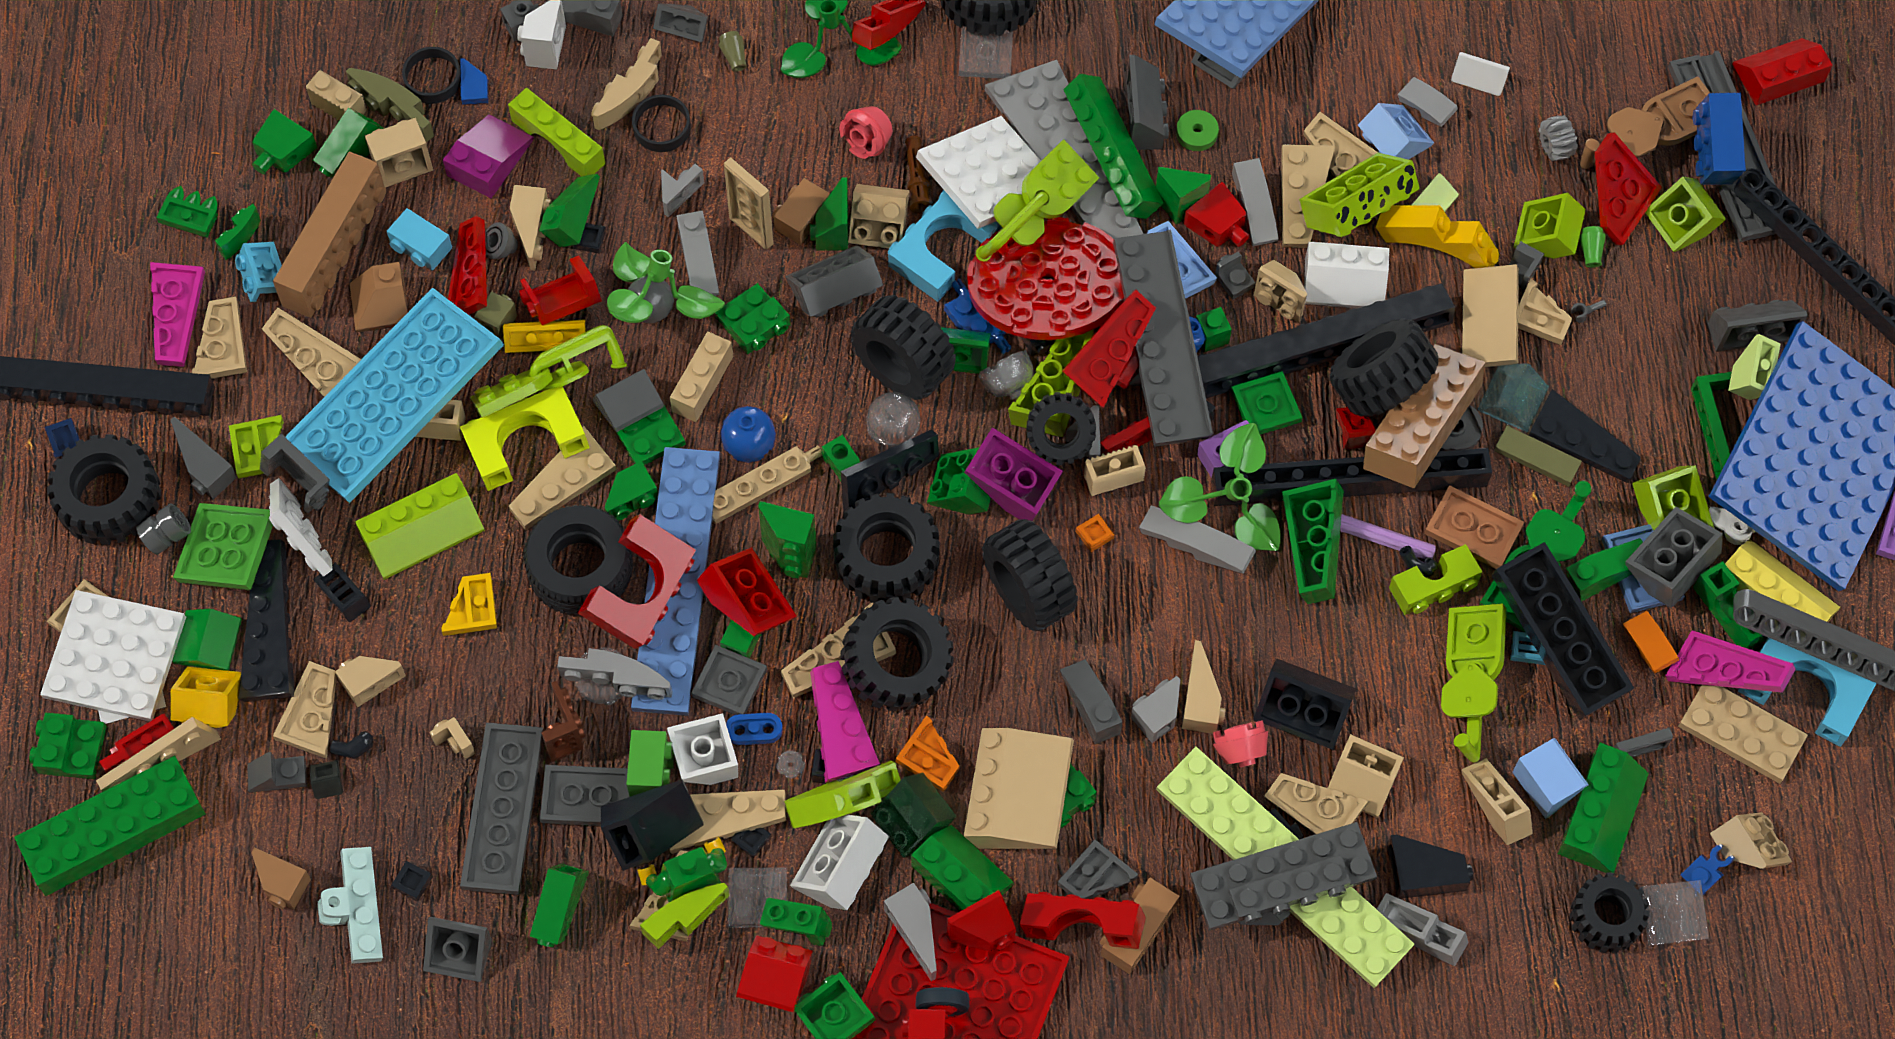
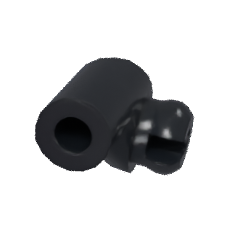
[1399,546,1438,577]
[330,731,373,759]

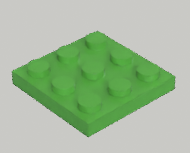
[173,503,273,590]

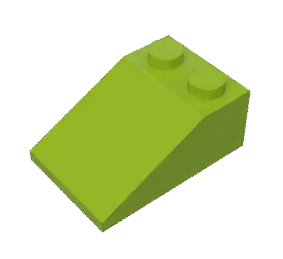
[1632,465,1714,530]

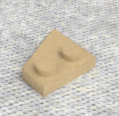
[1518,279,1572,345]

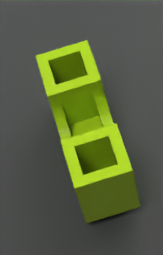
[1389,544,1482,615]

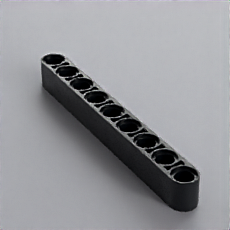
[1734,168,1895,345]

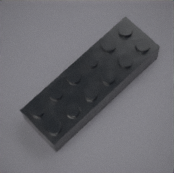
[1491,542,1634,721]

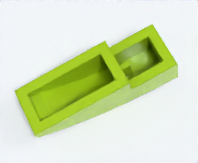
[640,883,730,949]

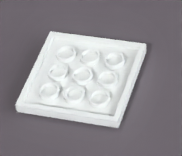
[916,116,1041,229]
[40,590,186,721]

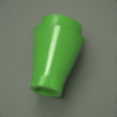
[1579,226,1606,268]

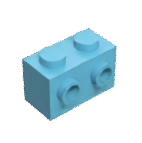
[387,208,452,271]

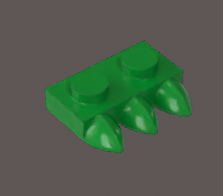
[156,186,218,238]

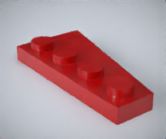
[448,216,487,315]
[1062,289,1156,408]

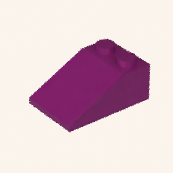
[443,115,534,199]
[964,427,1063,521]

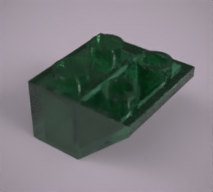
[871,772,957,858]

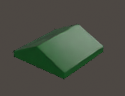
[172,609,242,671]

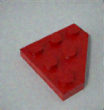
[1595,132,1662,246]

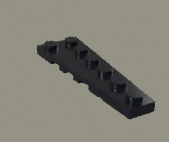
[238,539,294,702]

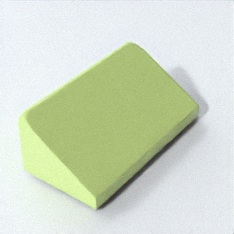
[1412,173,1459,212]

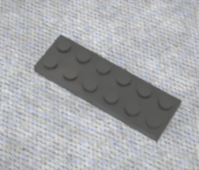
[460,723,544,895]

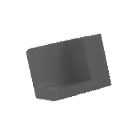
[1509,241,1544,290]

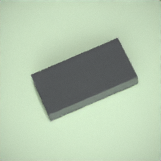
[1614,727,1673,758]

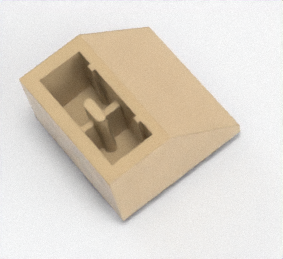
[848,184,910,248]
[1328,734,1404,818]

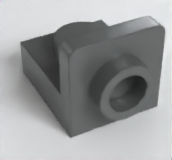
[1215,252,1256,300]

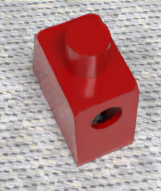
[1184,182,1249,247]

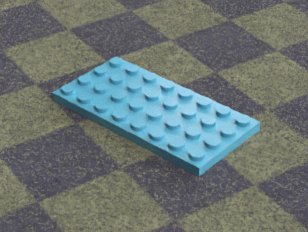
[286,288,504,503]

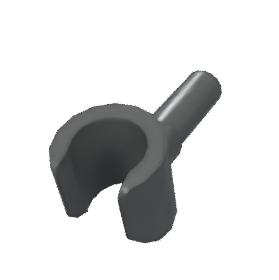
[1571,300,1606,323]

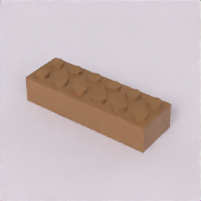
[273,152,386,318]
[1363,344,1485,488]

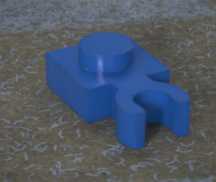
[1681,844,1735,896]

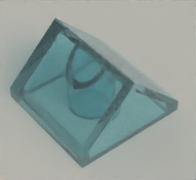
[1477,363,1549,432]

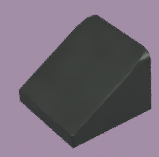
[310,760,343,799]

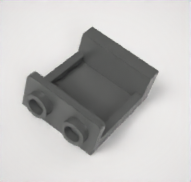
[260,434,330,513]

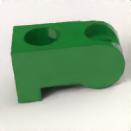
[821,434,860,482]

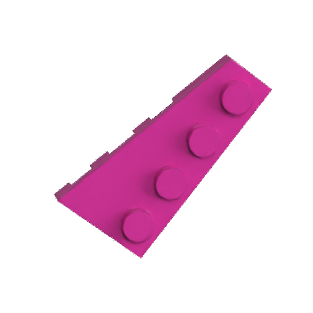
[150,262,205,367]
[1666,630,1796,693]
[810,661,880,783]

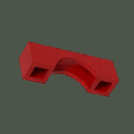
[1020,892,1146,949]

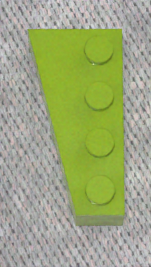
[1008,329,1095,437]

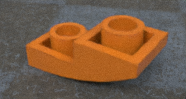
[1623,611,1679,674]

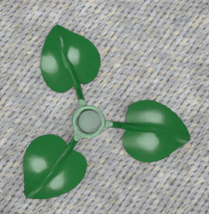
[781,0,902,78]

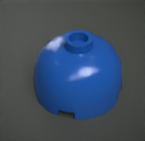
[721,406,776,463]

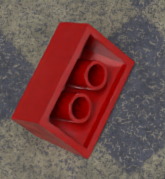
[1732,38,1833,106]

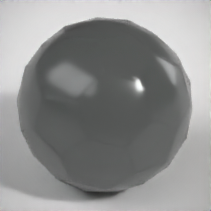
[628,275,674,324]

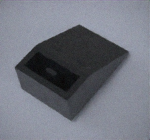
[601,779,704,871]

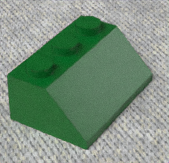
[758,501,817,578]
[911,825,1014,911]

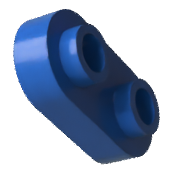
[726,713,783,745]

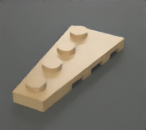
[1281,145,1335,248]
[781,603,896,698]
[96,717,221,791]

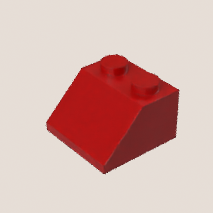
[736,935,813,1012]

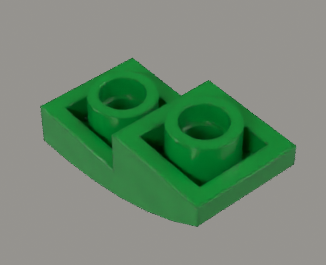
[215,204,261,260]

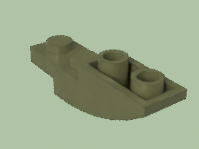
[346,68,434,142]

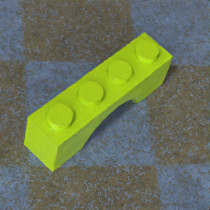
[508,87,605,176]

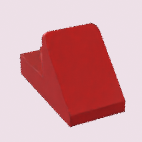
[1336,407,1376,450]

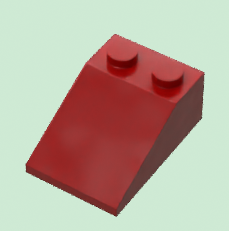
[696,547,797,636]

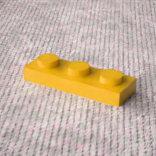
[503,320,586,353]

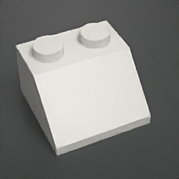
[518,0,566,70]
[667,713,738,785]

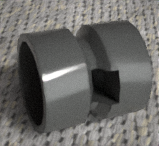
[137,503,191,555]

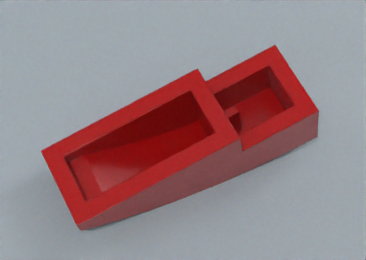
[852,0,926,50]

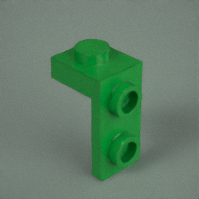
[760,898,832,946]

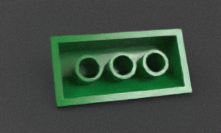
[1558,742,1649,874]

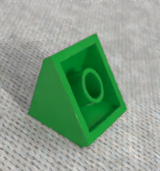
[1156,167,1211,225]
[941,327,991,375]

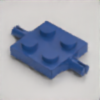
[944,279,1012,354]

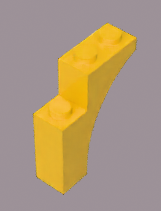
[1376,205,1499,268]

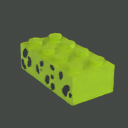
[1299,153,1420,237]

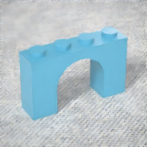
[888,190,1003,302]
[1738,637,1876,747]

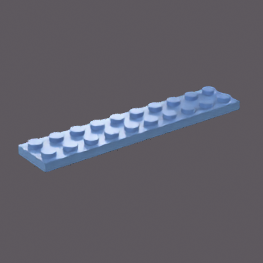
[631,447,720,716]

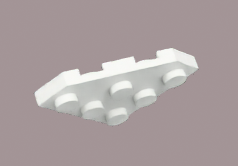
[269,478,332,576]

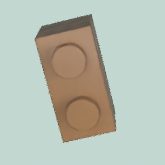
[773,178,830,245]

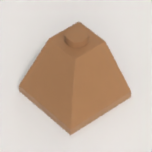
[350,262,408,332]

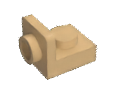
[430,717,475,760]

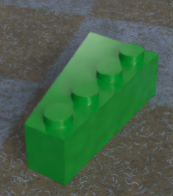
[1282,479,1344,605]

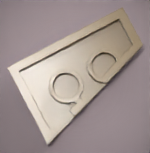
[273,661,337,759]
[1264,773,1369,834]

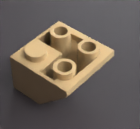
[1254,260,1307,323]
[1710,812,1792,869]

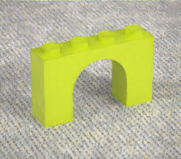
[460,386,590,491]

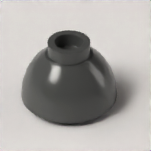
[485,222,518,259]

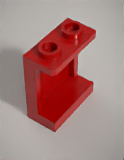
[519,255,602,325]

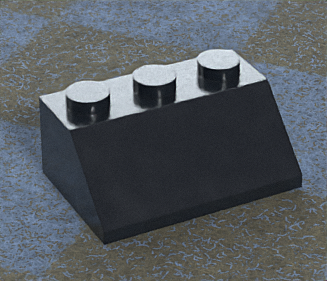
[1253,659,1356,750]

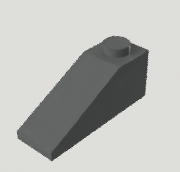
[545,0,623,37]
[170,416,237,499]
[1060,659,1122,744]

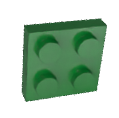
[1231,371,1302,435]
[613,405,686,465]

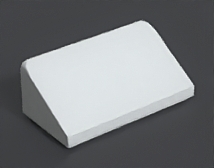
[1451,52,1510,96]

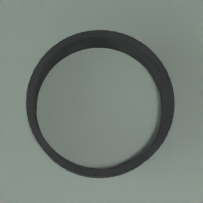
[402,47,461,104]
[632,95,691,152]

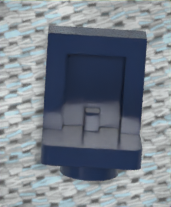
[44,418,80,458]

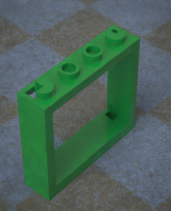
[1691,372,1732,479]

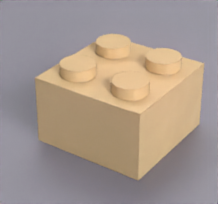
[365,118,433,188]

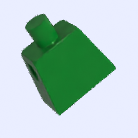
[252,109,317,175]

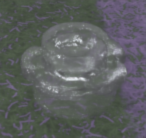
[776,750,805,778]

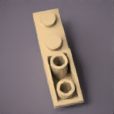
[591,38,662,130]

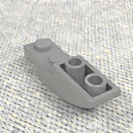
[557,648,673,700]

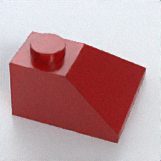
[947,890,1016,951]

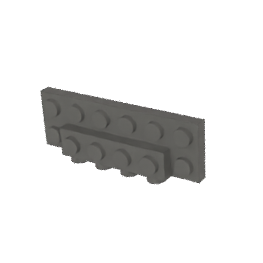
[1190,822,1377,931]

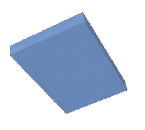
[1601,524,1685,613]

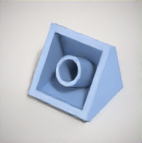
[1513,738,1588,819]

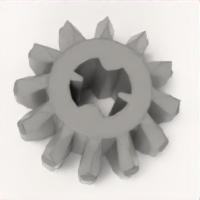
[1539,115,1578,161]

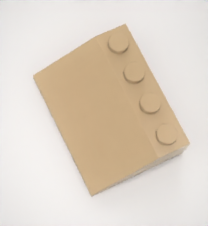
[964,728,1074,849]

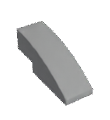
[1232,158,1279,247]
[1377,893,1469,966]

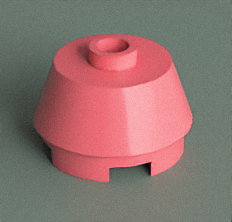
[839,106,893,159]
[1213,720,1268,767]

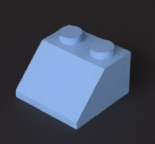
[1358,103,1434,160]

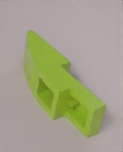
[784,761,903,828]

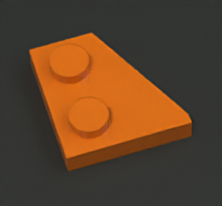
[896,716,959,792]

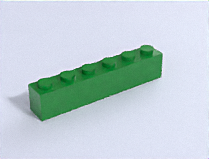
[1063,74,1164,219]

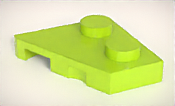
[229,415,284,479]

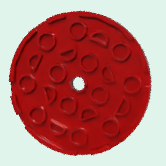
[967,217,1125,340]

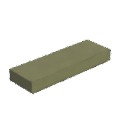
[1494,426,1582,487]

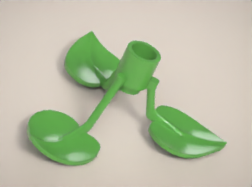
[607,242,725,323]
[1159,423,1280,551]

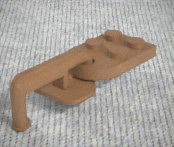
[1580,76,1710,169]

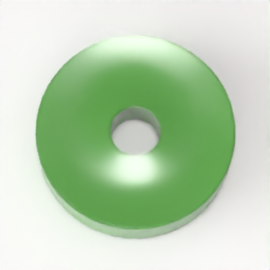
[1176,110,1219,151]

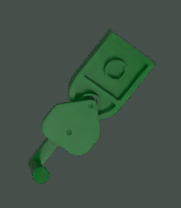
[1479,481,1592,632]

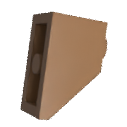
[252,847,311,910]

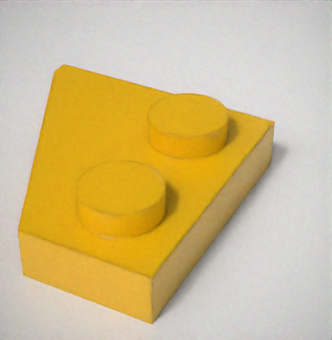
[441,573,497,636]

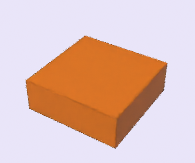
[1075,514,1114,552]

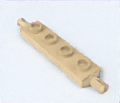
[712,445,822,524]

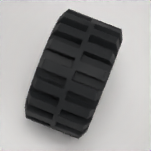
[1026,392,1096,465]
[1570,872,1650,953]

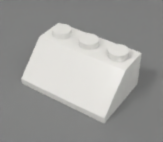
[1304,242,1389,308]
[790,815,889,910]

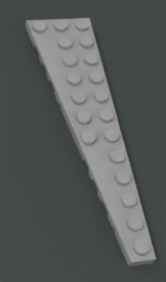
[985,60,1143,239]

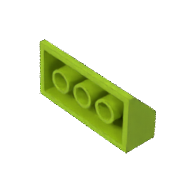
[355,473,485,580]

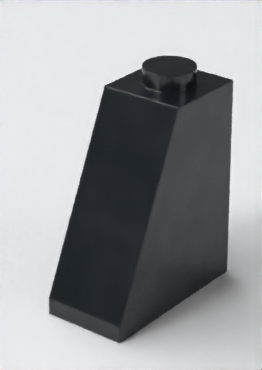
[1387,834,1473,899]

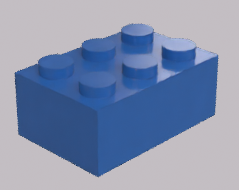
[1692,93,1746,185]

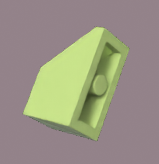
[1728,334,1781,400]

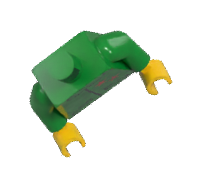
[637,836,727,902]

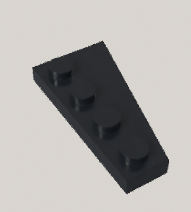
[1528,389,1641,483]
[841,429,939,513]

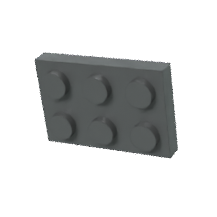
[540,765,629,826]

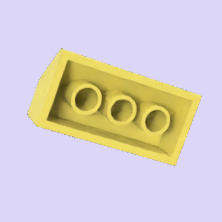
[1725,539,1840,622]

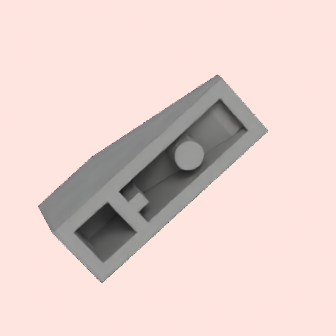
[676,211,719,296]
[884,883,937,981]

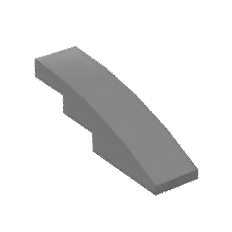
[1139,506,1256,574]

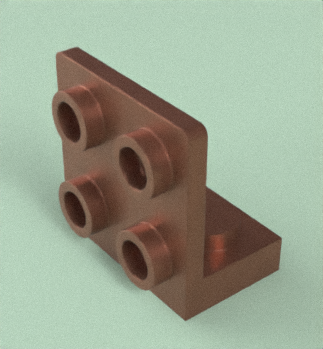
[541,681,585,762]

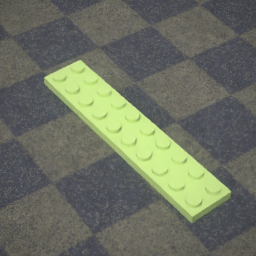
[1156,747,1415,989]

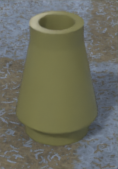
[718,31,747,72]

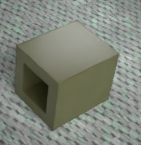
[474,292,518,340]

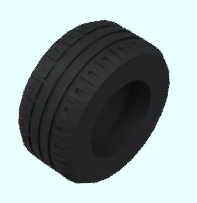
[524,505,633,616]

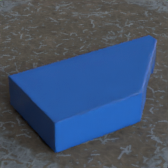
[460,58,488,105]

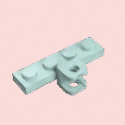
[318,847,383,964]

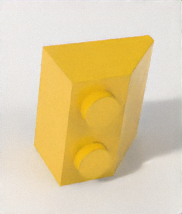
[171,666,241,728]

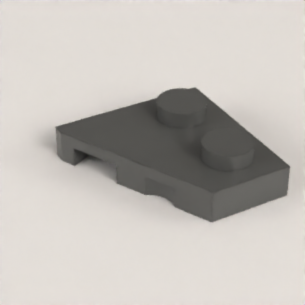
[1057,840,1138,899]

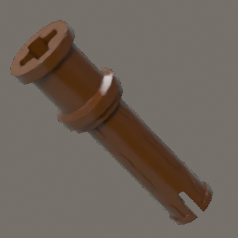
[905,136,933,214]

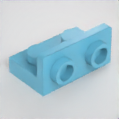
[235,242,282,302]

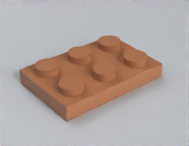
[1424,485,1524,569]

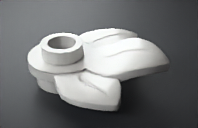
[1709,507,1756,545]

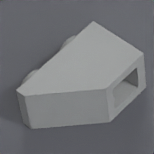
[1131,676,1180,743]

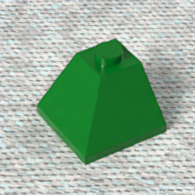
[810,177,848,251]

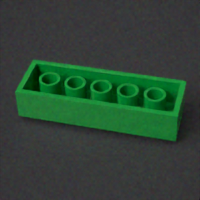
[14,756,206,896]

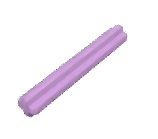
[1340,514,1436,559]

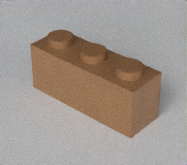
[1100,877,1180,974]

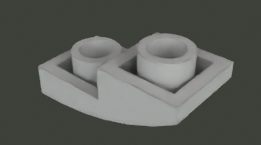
[1398,77,1458,127]

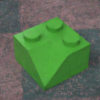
[626,730,675,797]

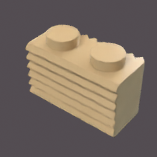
[306,70,367,120]
[1084,445,1146,496]

